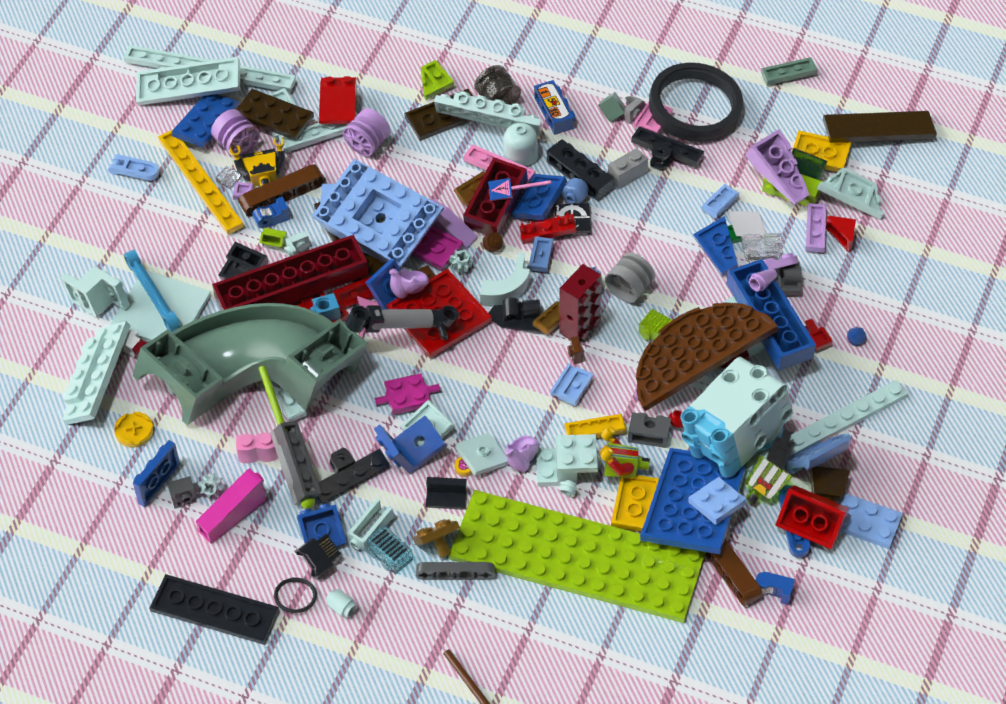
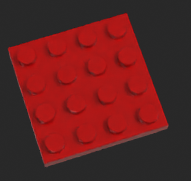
[386,269,492,358]

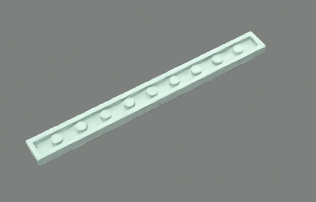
[124,45,296,93]
[743,380,908,482]

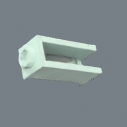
[348,498,395,553]

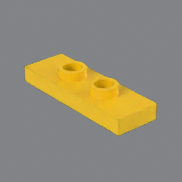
[564,413,626,438]

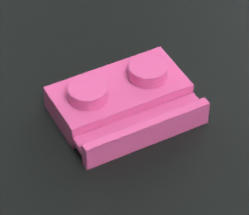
[633,101,673,134]

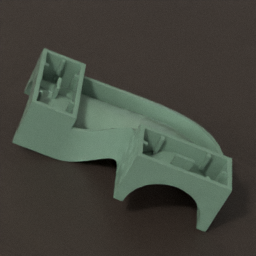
[133,303,368,426]

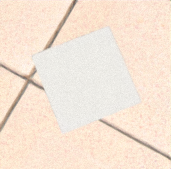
[728,211,767,237]

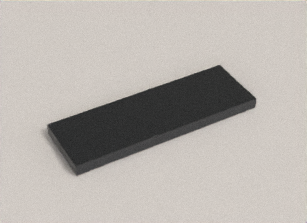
[149,574,280,645]

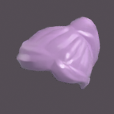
[389,268,429,299]
[505,435,539,472]

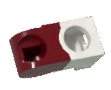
[122,329,148,360]

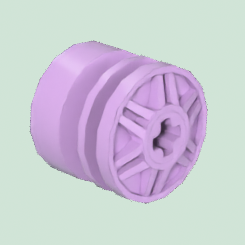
[343,108,391,157]
[211,109,260,157]

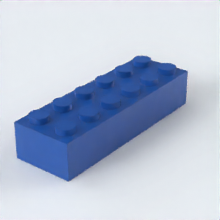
[726,259,816,370]

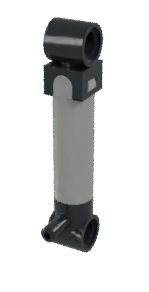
[346,305,459,340]

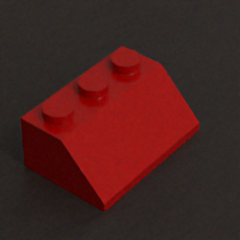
[775,485,850,549]

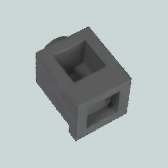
[167,476,200,509]

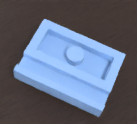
[550,363,593,406]

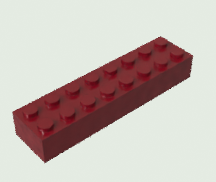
[212,234,369,311]

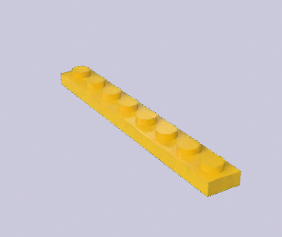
[158,129,244,235]

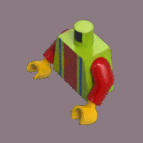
[600,425,650,478]

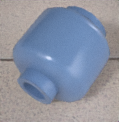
[562,178,589,204]

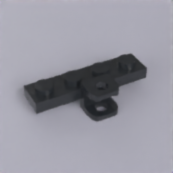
[631,126,705,170]
[317,447,390,504]

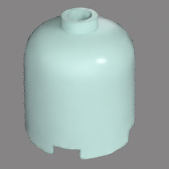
[503,122,539,166]

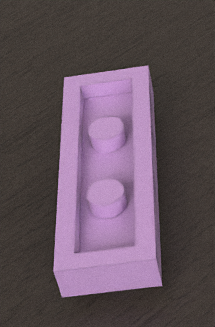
[805,203,826,253]

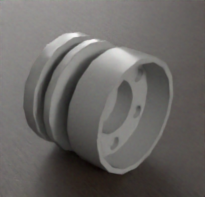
[605,252,655,303]

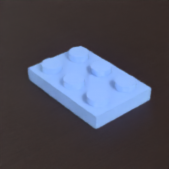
[841,493,903,549]

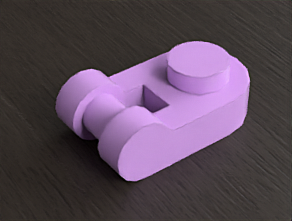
[764,252,799,269]

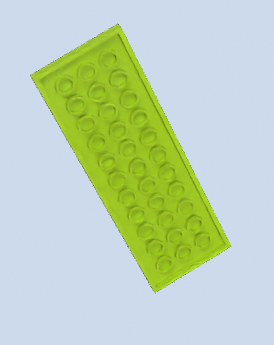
[449,490,706,623]

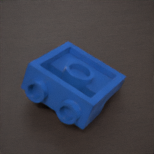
[297,503,347,547]

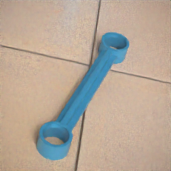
[123,249,181,332]

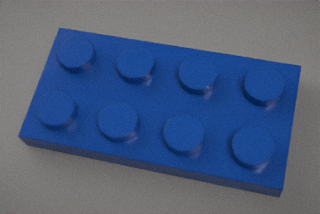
[172,94,239,148]

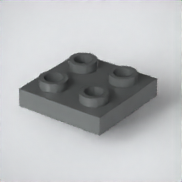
[775,261,802,295]

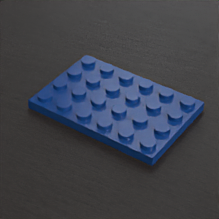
[640,448,747,554]

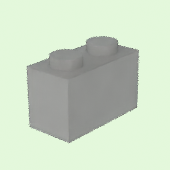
[608,148,648,190]

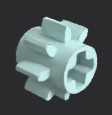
[449,249,473,273]
[198,473,224,499]

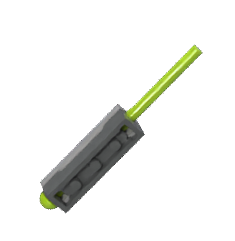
[258,366,321,509]

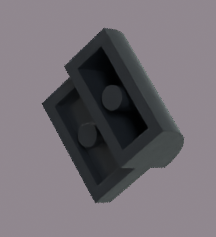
[218,241,268,280]

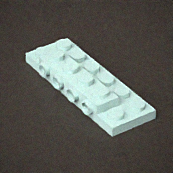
[136,57,240,106]
[434,92,542,136]
[62,321,131,425]

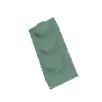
[761,57,817,86]

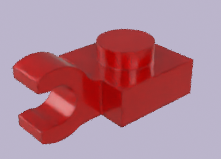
[805,318,833,352]

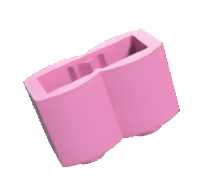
[236,433,278,463]

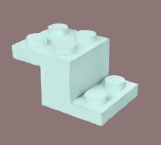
[61,266,130,317]
[536,434,597,487]

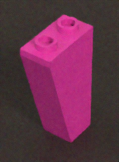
[196,468,266,544]

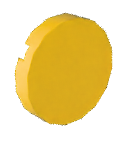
[114,412,154,448]

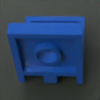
[374,415,447,474]

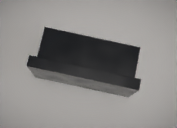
[425,477,467,510]

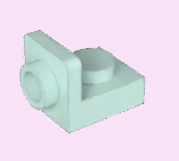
[284,231,310,257]

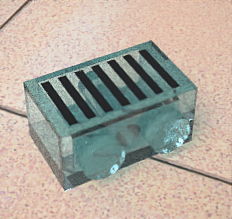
[367,525,413,575]

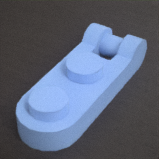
[108,154,159,181]

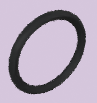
[274,577,317,613]

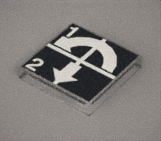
[553,203,592,237]

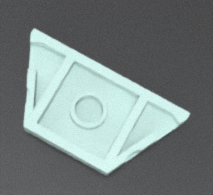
[817,167,884,219]

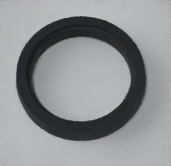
[649,62,743,142]

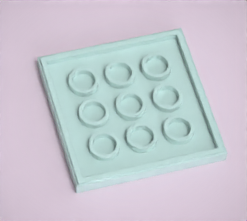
[110,270,211,342]

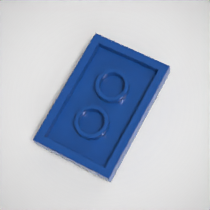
[511,174,567,221]
[133,440,180,508]

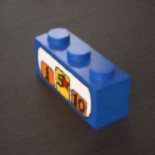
[534,80,576,135]

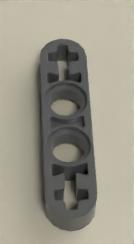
[416,562,495,580]

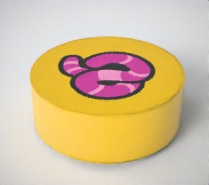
[454,457,472,477]

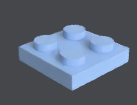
[689,477,746,525]

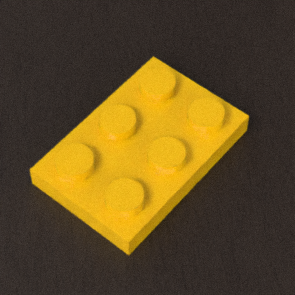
[792,130,851,172]
[611,475,659,532]

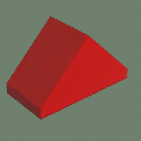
[825,216,856,253]

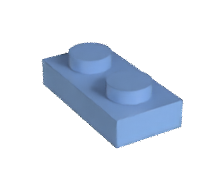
[529,236,553,272]

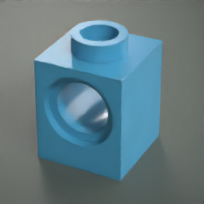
[310,293,341,321]

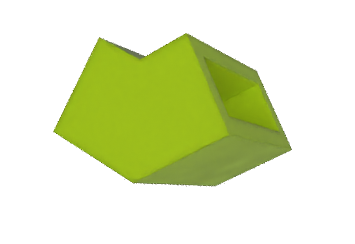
[259,228,287,248]

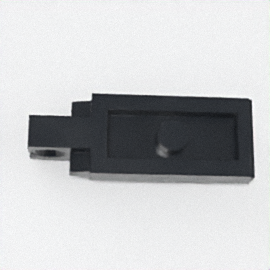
[758,429,793,484]

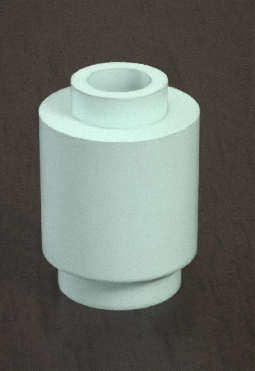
[326,589,357,618]

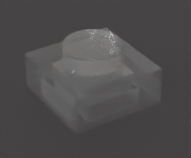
[215,165,242,189]

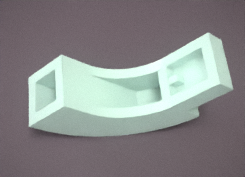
[480,253,530,307]

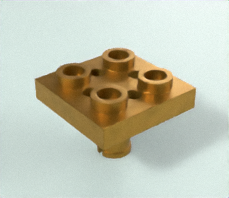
[412,519,460,558]

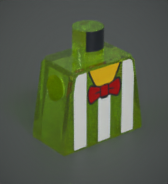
[745,455,792,505]

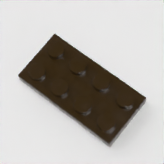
[236,89,314,141]

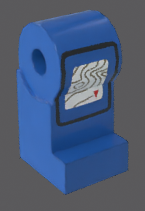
[252,197,290,228]
[756,572,795,605]

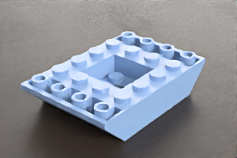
[312,158,444,267]

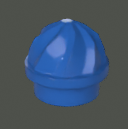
[847,326,866,346]

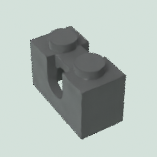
[628,412,671,448]

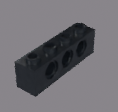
[547,139,614,202]

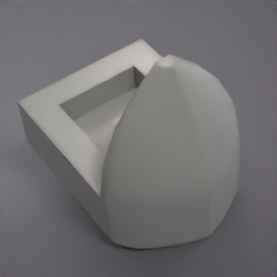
[624,96,646,124]

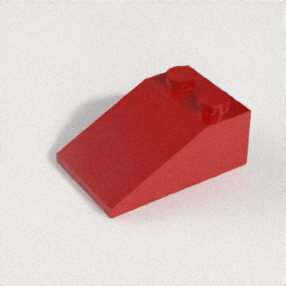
[319,76,357,124]

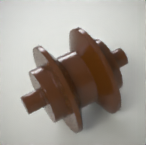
[482,233,503,252]

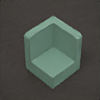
[598,92,626,122]

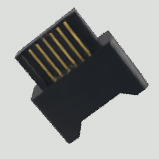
[294,533,341,579]

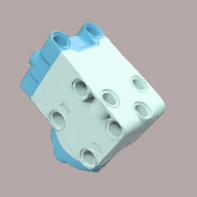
[681,357,793,477]

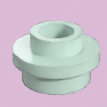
[559,480,579,497]

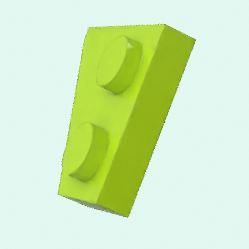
[421,60,454,100]

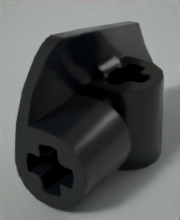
[488,297,542,333]

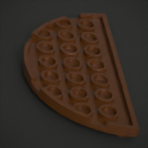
[636,302,779,411]

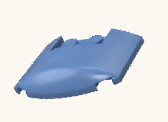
[784,433,851,474]

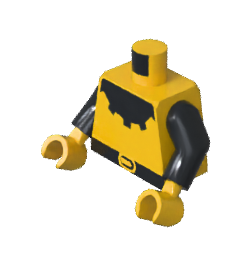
[229,137,285,187]

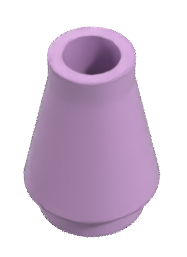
[749,268,777,291]

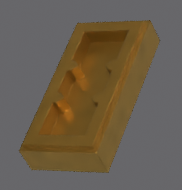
[533,301,559,335]

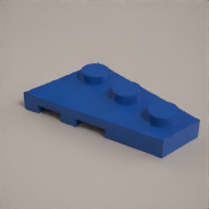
[693,216,738,277]

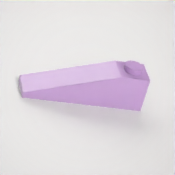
[745,129,809,205]

